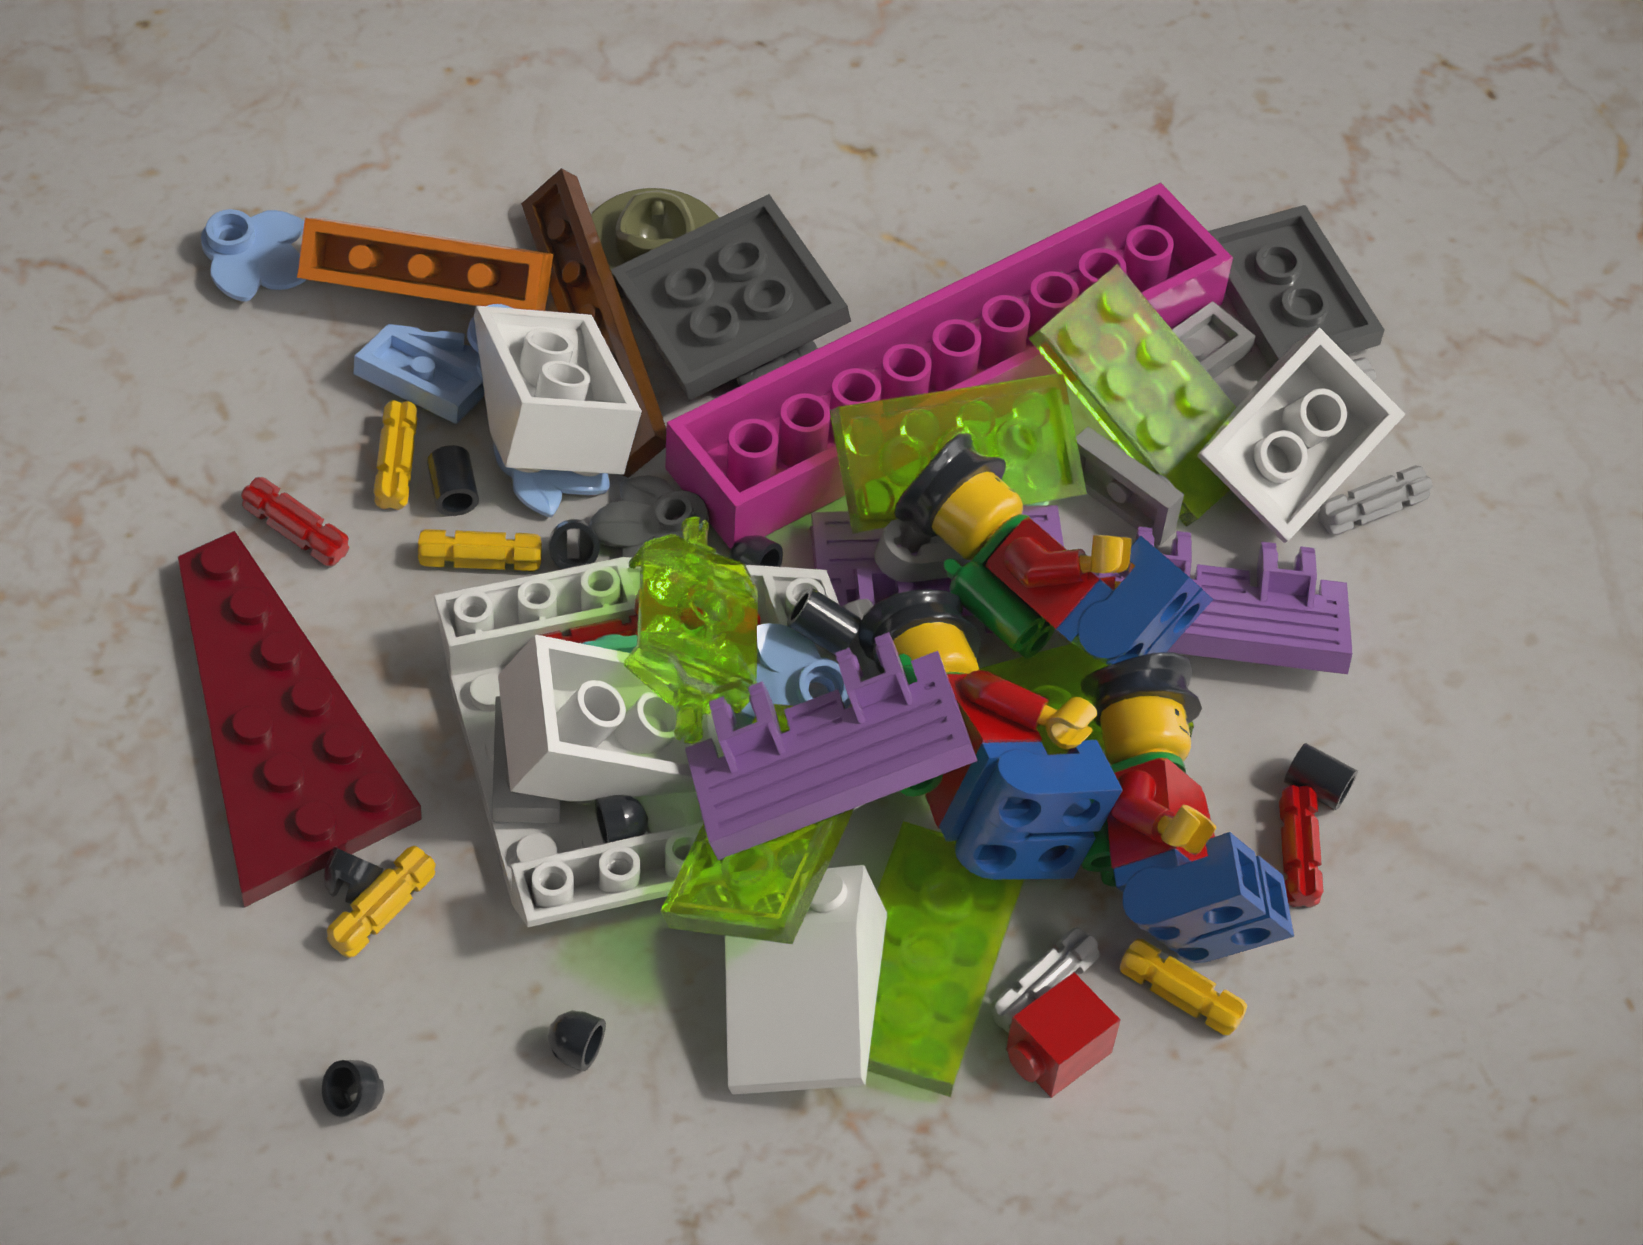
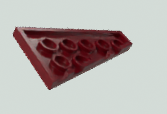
[178,531,422,908]

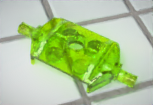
[624,517,758,744]

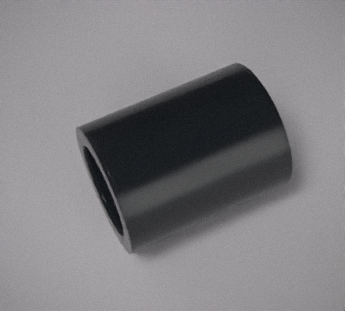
[427,445,479,516]
[787,587,861,656]
[1284,743,1358,810]

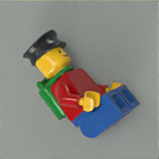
[894,434,1214,666]
[858,589,1123,879]
[1080,652,1295,963]

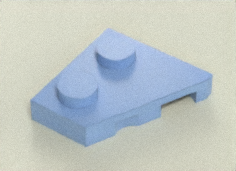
[353,324,485,424]

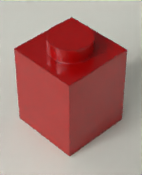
[1006,972,1121,1098]

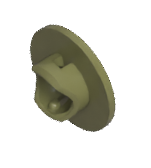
[591,188,719,298]

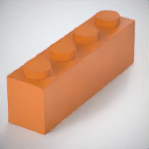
[297,218,553,311]

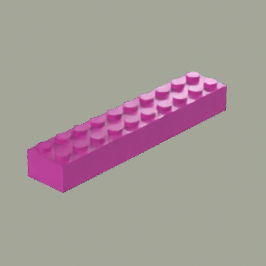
[665,182,1233,549]

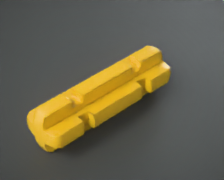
[373,400,418,510]
[418,529,542,571]
[327,846,436,958]
[1120,939,1247,1036]

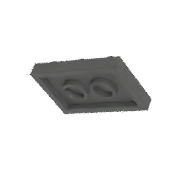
[1208,205,1385,368]

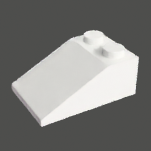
[474,305,642,476]
[1197,327,1405,543]
[498,634,723,802]
[725,865,887,1095]

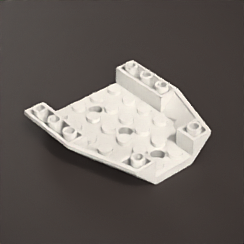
[435,557,864,927]

